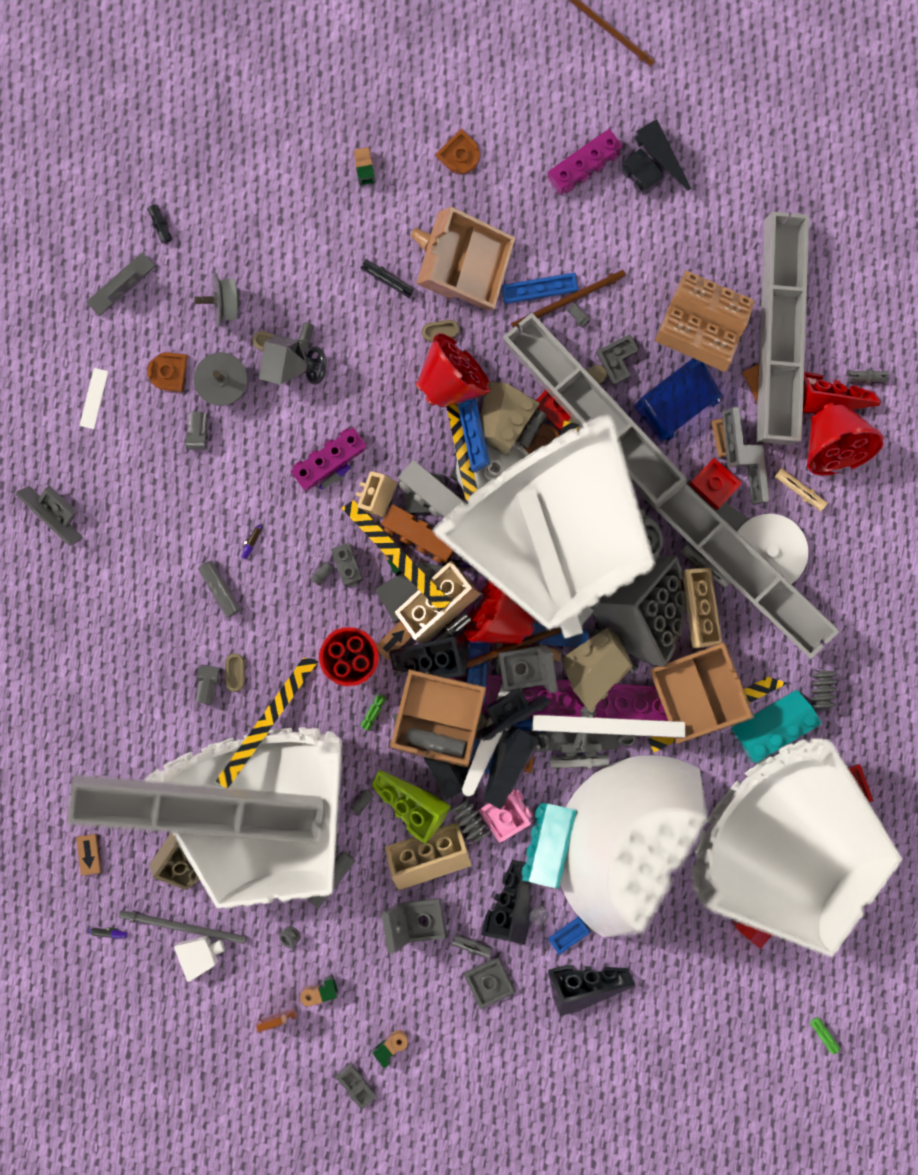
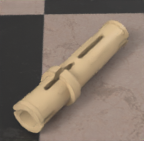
[774,468,828,512]

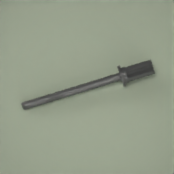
[393,612,472,677]

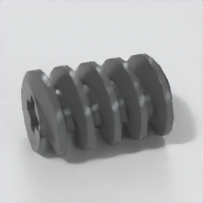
[811,670,838,710]
[451,799,490,843]

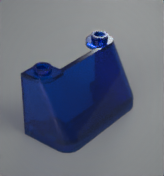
[634,358,723,443]

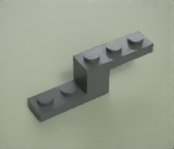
[722,407,769,505]

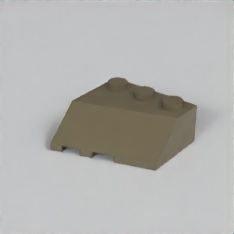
[480,381,540,456]
[561,628,632,712]
[149,832,200,890]

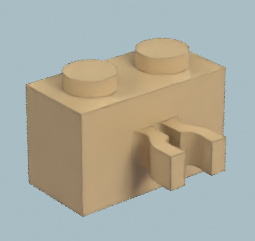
[356,471,398,518]

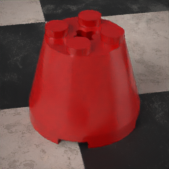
[319,627,379,687]

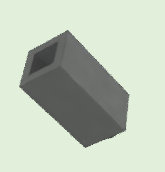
[331,543,364,588]

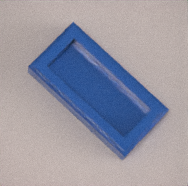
[548,916,591,955]

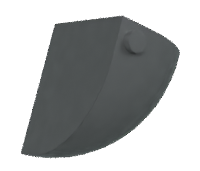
[590,556,686,666]

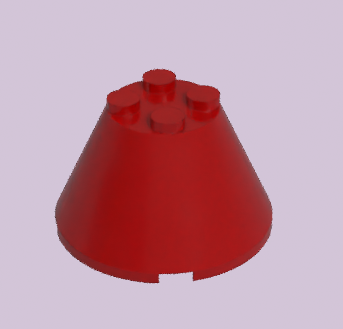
[415,333,491,408]
[807,403,884,476]
[465,580,535,645]

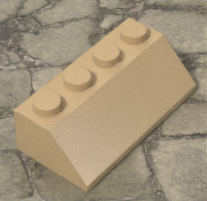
[395,561,481,643]
[681,568,722,648]
[385,822,472,890]

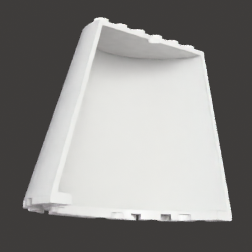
[433,415,654,629]
[144,727,342,909]
[691,739,902,957]
[560,755,707,937]

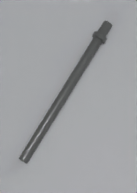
[119,910,247,944]

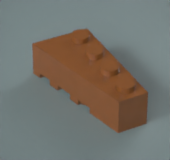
[381,504,455,565]

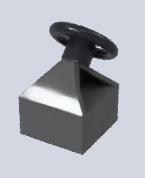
[259,335,326,385]

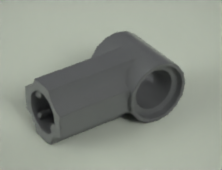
[186,411,208,450]
[196,664,221,704]

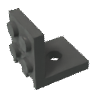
[498,644,557,693]
[381,898,448,954]

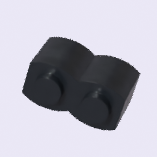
[622,148,664,195]

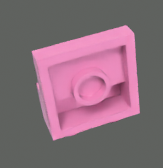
[478,789,534,843]

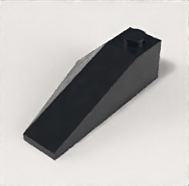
[634,119,691,191]
[389,634,470,678]
[484,726,541,810]
[424,757,472,801]
[481,860,529,945]
[548,965,635,1016]

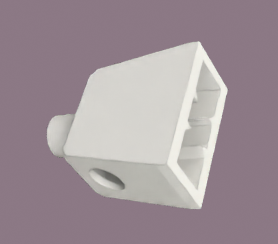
[174,936,225,982]

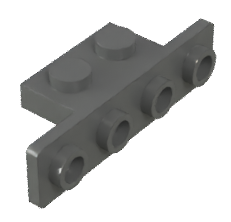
[87,253,155,316]
[16,486,83,546]
[541,731,618,756]

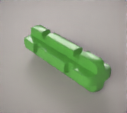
[361,694,386,731]
[810,1017,840,1055]

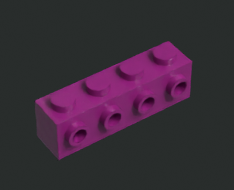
[547,128,623,195]
[291,428,368,492]

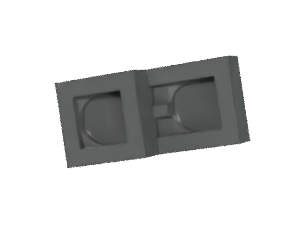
[336,1062,377,1110]

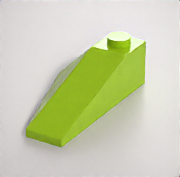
[372,770,451,844]

